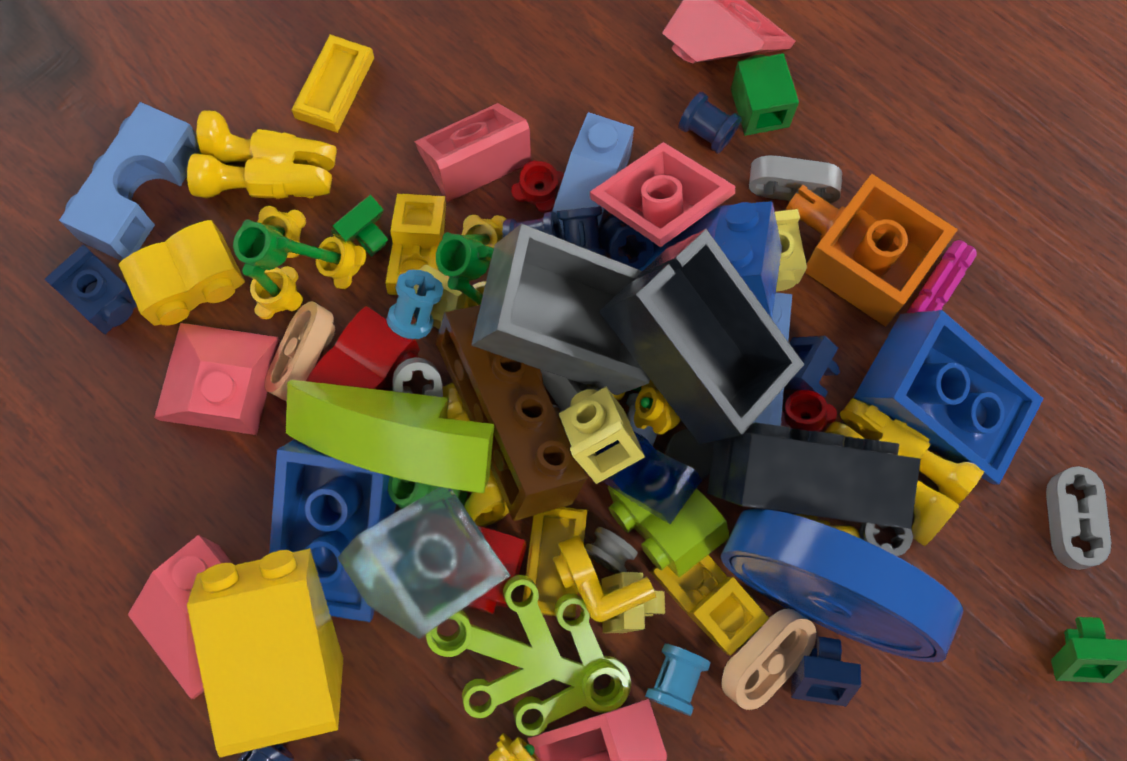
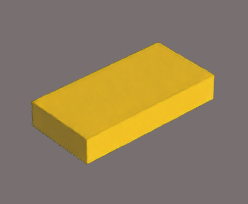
[291,35,374,133]
[523,507,587,619]

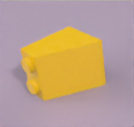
[187,549,343,758]

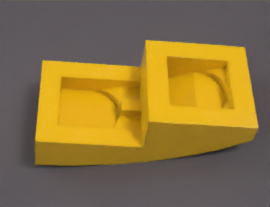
[386,193,446,295]
[650,555,769,656]

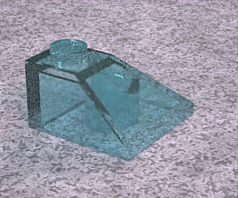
[337,487,510,639]

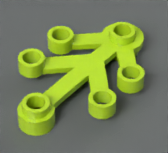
[425,575,631,736]

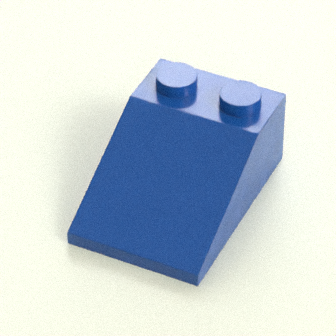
[638,201,782,319]
[853,310,1044,485]
[269,439,396,622]

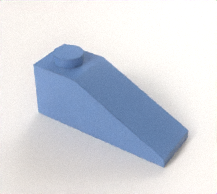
[552,112,634,246]

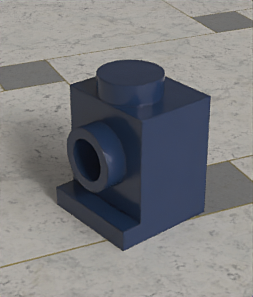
[44,245,137,335]

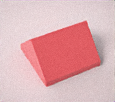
[414,103,531,203]

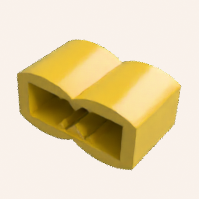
[119,220,245,326]

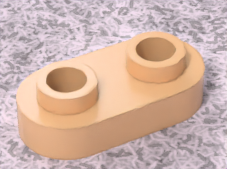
[265,301,335,401]
[722,609,816,710]

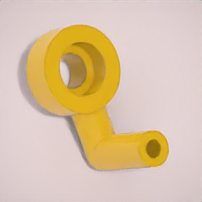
[552,535,656,622]

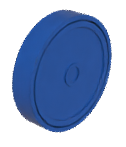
[721,509,964,663]

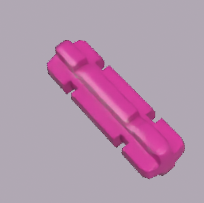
[907,240,977,313]

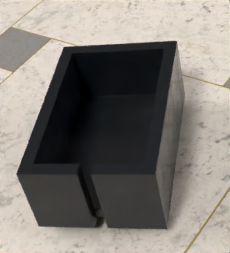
[599,229,804,444]
[707,422,921,529]

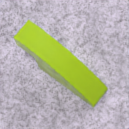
[286,380,494,493]

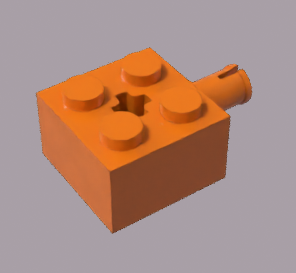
[785,174,958,327]

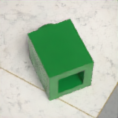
[731,53,799,136]

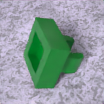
[331,194,388,257]
[1051,617,1127,683]

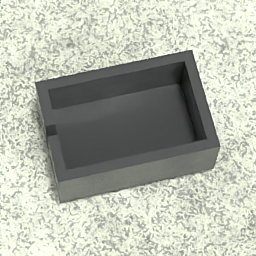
[471,223,650,395]

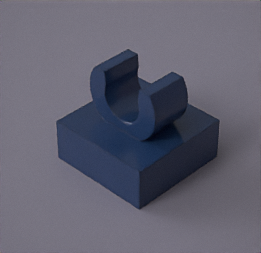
[784,336,840,397]
[791,636,861,707]

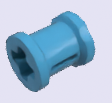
[386,270,444,339]
[645,643,711,716]

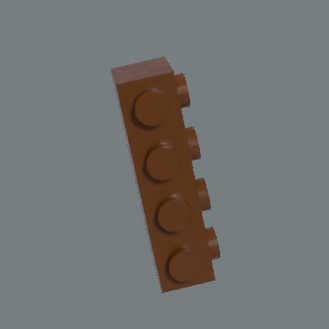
[436,305,587,521]

